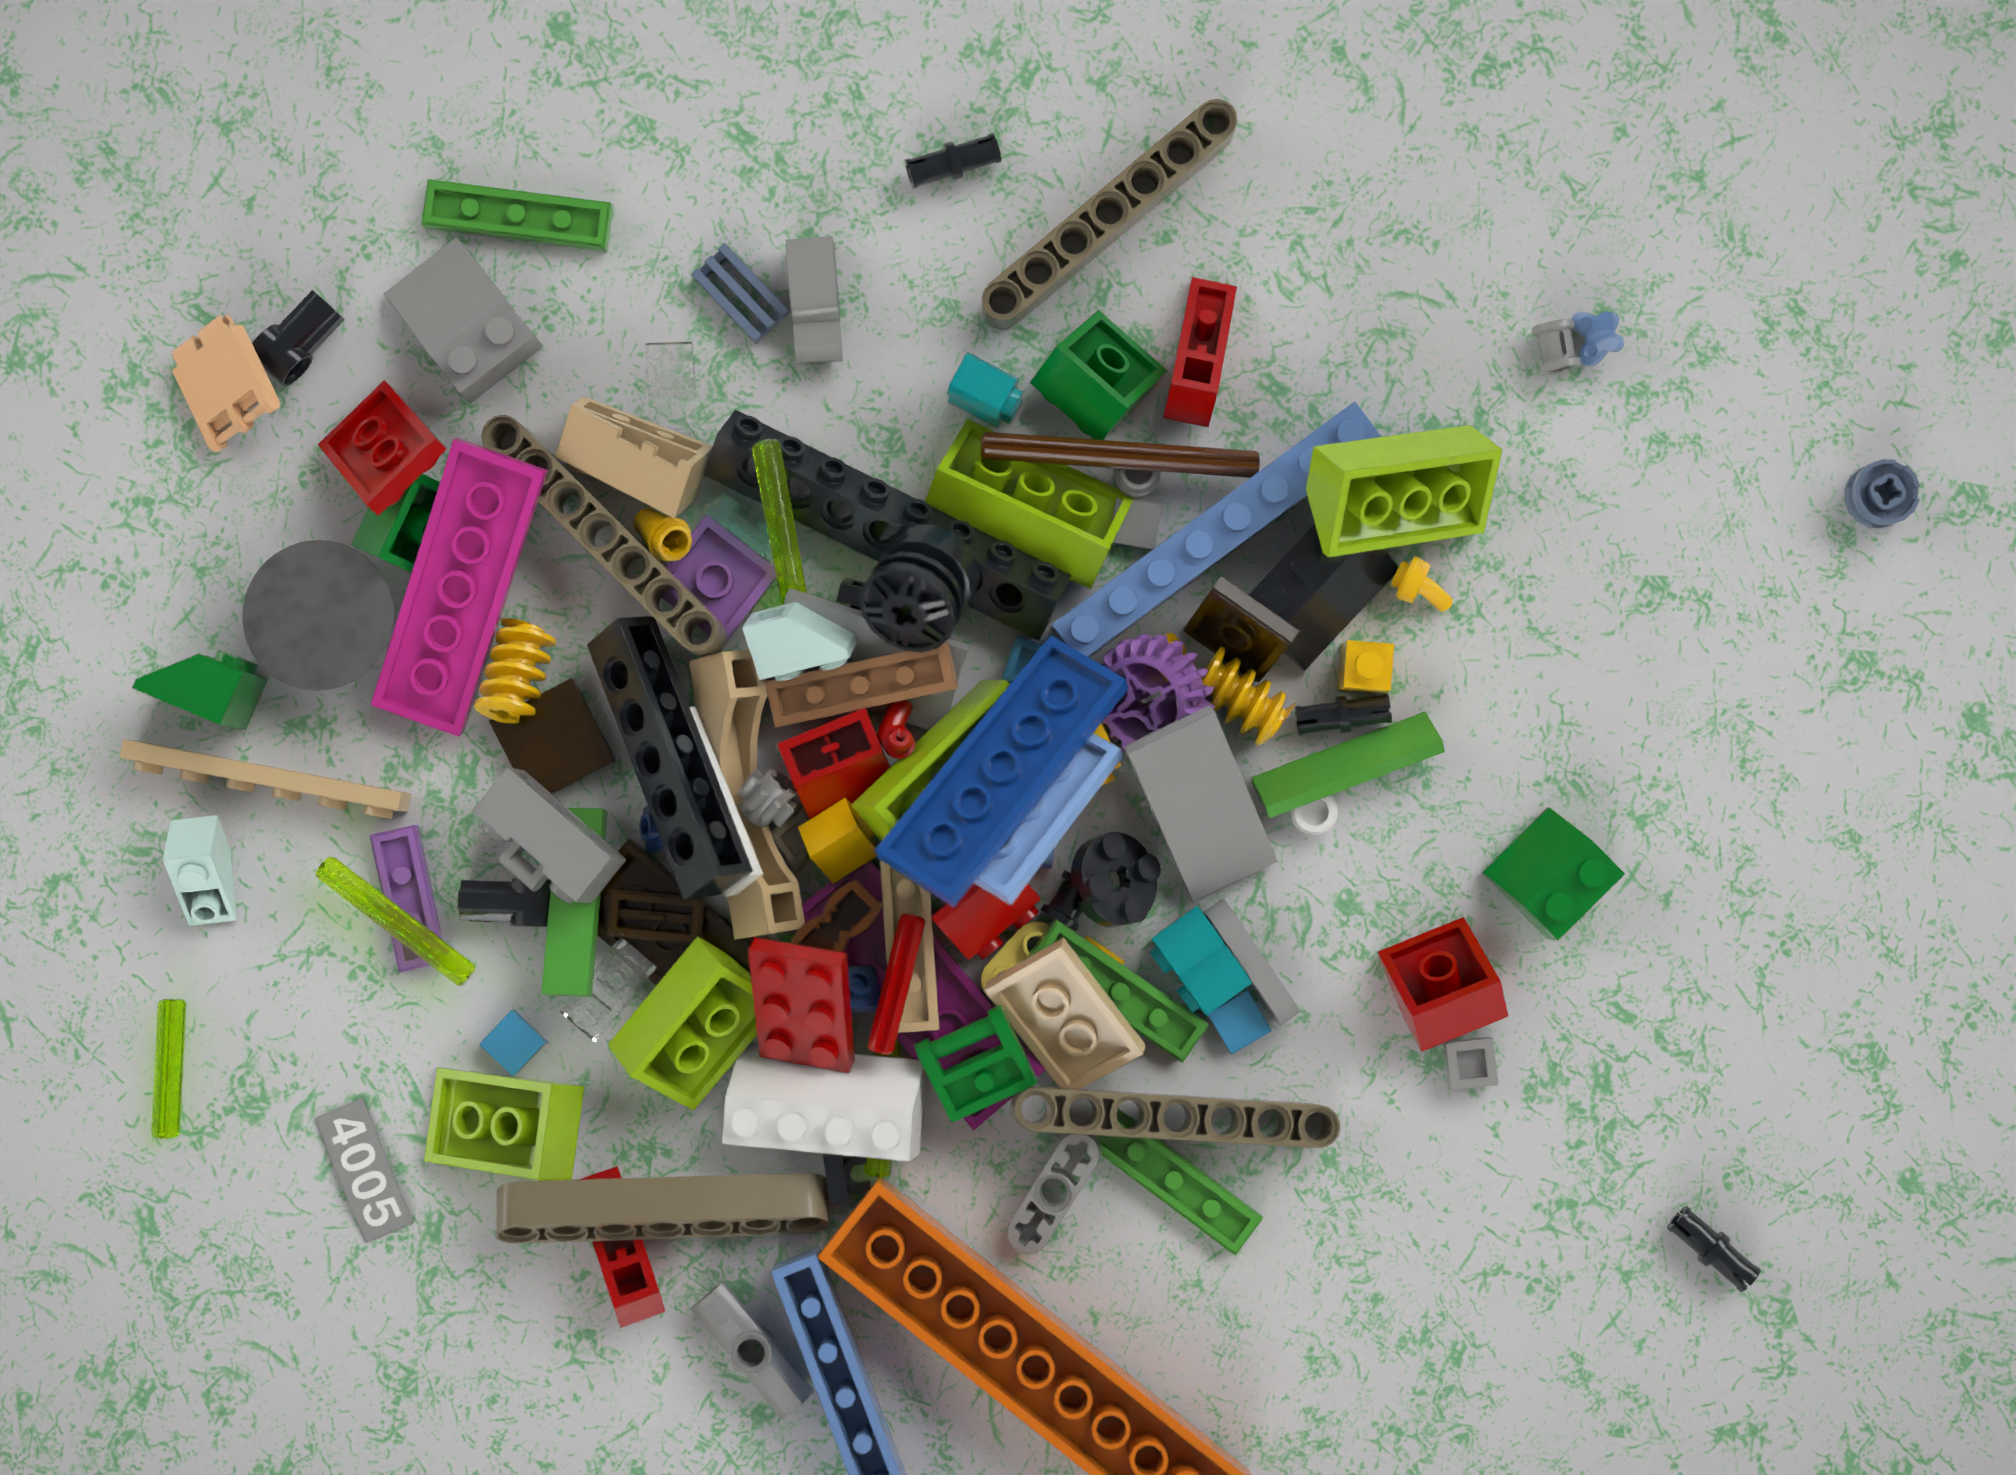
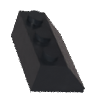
[1248,524,1398,671]

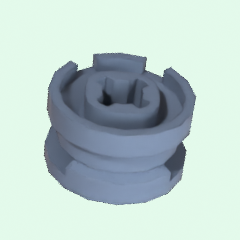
[1844,459,1920,528]

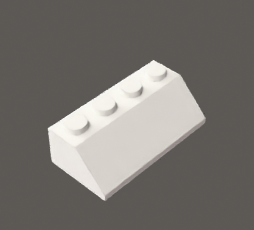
[722,1044,926,1161]

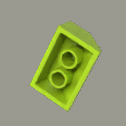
[608,936,757,1111]

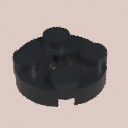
[1070,832,1161,928]

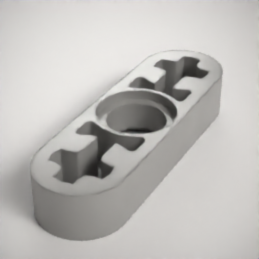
[1204,899,1300,1025]
[1007,1133,1102,1254]

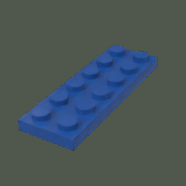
[875,635,1129,907]

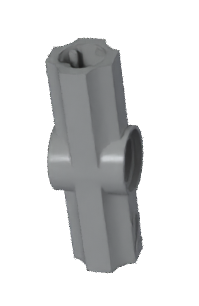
[691,1281,814,1419]

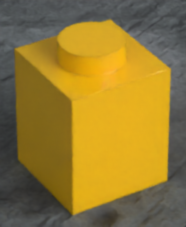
[1337,640,1394,694]
[798,798,877,883]

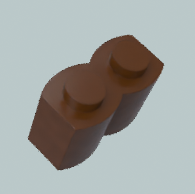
[791,880,883,953]

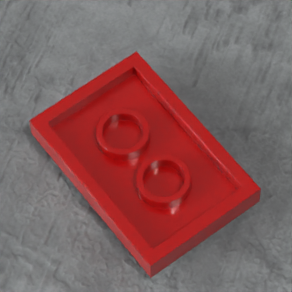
[317,380,447,516]
[748,938,855,1073]

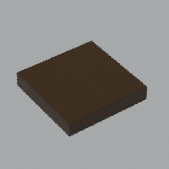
[1183,576,1299,683]
[489,678,616,794]

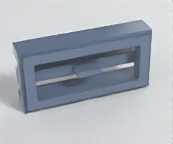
[691,243,789,344]

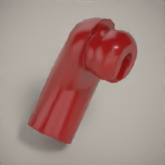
[877,700,915,759]

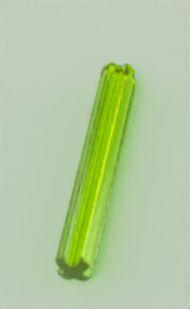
[752,439,807,605]
[315,857,476,986]

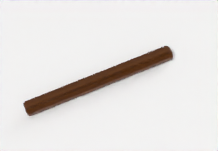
[980,432,1260,478]

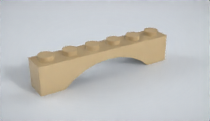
[689,649,805,940]

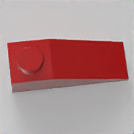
[1163,277,1237,428]
[579,1166,666,1328]

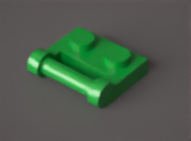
[915,1005,1038,1123]

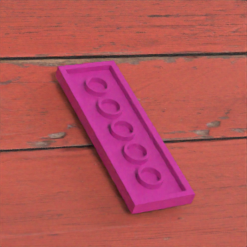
[370,438,548,736]

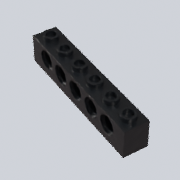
[587,616,753,900]

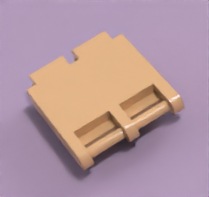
[172,315,280,452]

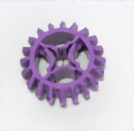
[1101,634,1215,753]

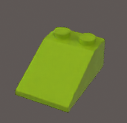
[424,1067,585,1180]

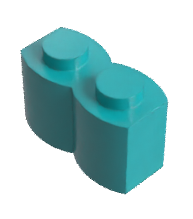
[947,352,1023,429]
[1149,906,1252,1016]

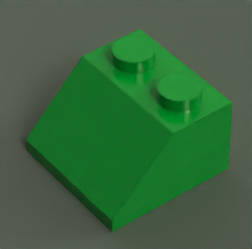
[1030,310,1168,440]
[351,473,440,573]
[132,650,268,730]
[1481,807,1625,940]

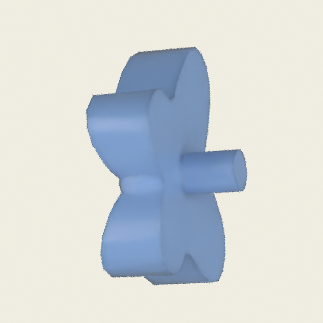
[1572,311,1624,366]

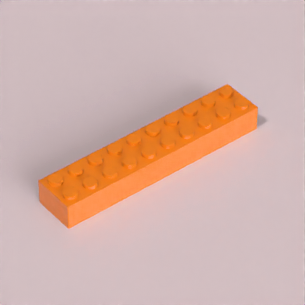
[818,1175,1251,1475]

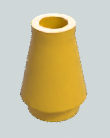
[633,508,692,561]

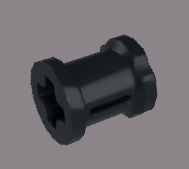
[1040,870,1083,932]

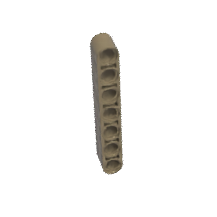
[982,99,1237,329]
[481,415,727,657]
[1010,1086,1341,1148]
[496,1173,829,1244]

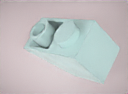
[742,602,857,681]
[163,815,237,926]

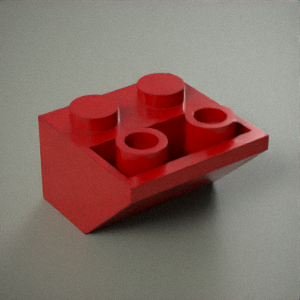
[777,708,890,819]

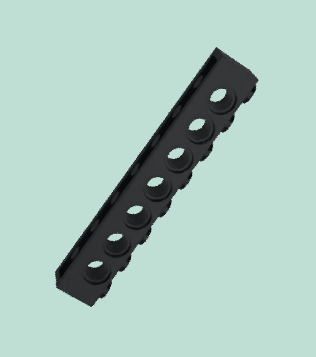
[704,409,1072,641]

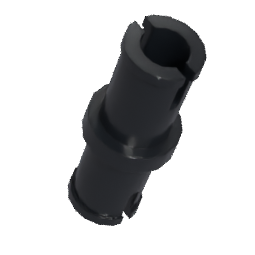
[904,133,1002,189]
[1294,693,1392,736]
[1667,1206,1761,1292]

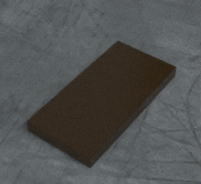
[597,838,752,986]

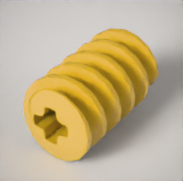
[474,618,557,724]
[1201,646,1297,747]

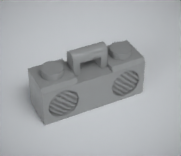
[472,767,627,904]

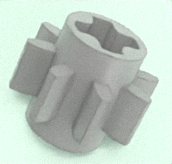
[738,769,798,827]

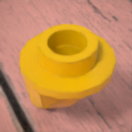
[1391,556,1453,612]

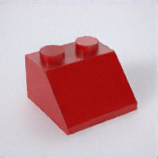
[931,883,1041,961]
[1377,917,1509,1052]

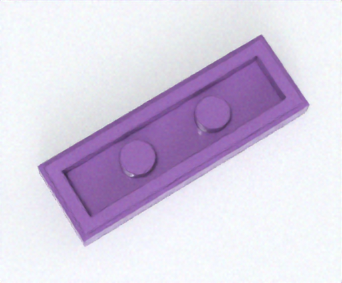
[369,825,448,972]

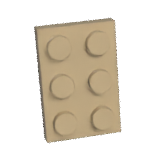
[984,938,1145,1089]

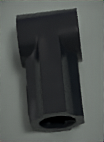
[252,290,345,386]
[458,878,551,927]

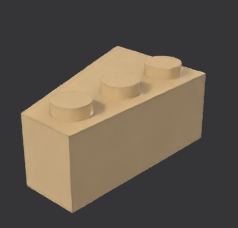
[555,396,713,518]

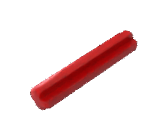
[868,913,925,1054]

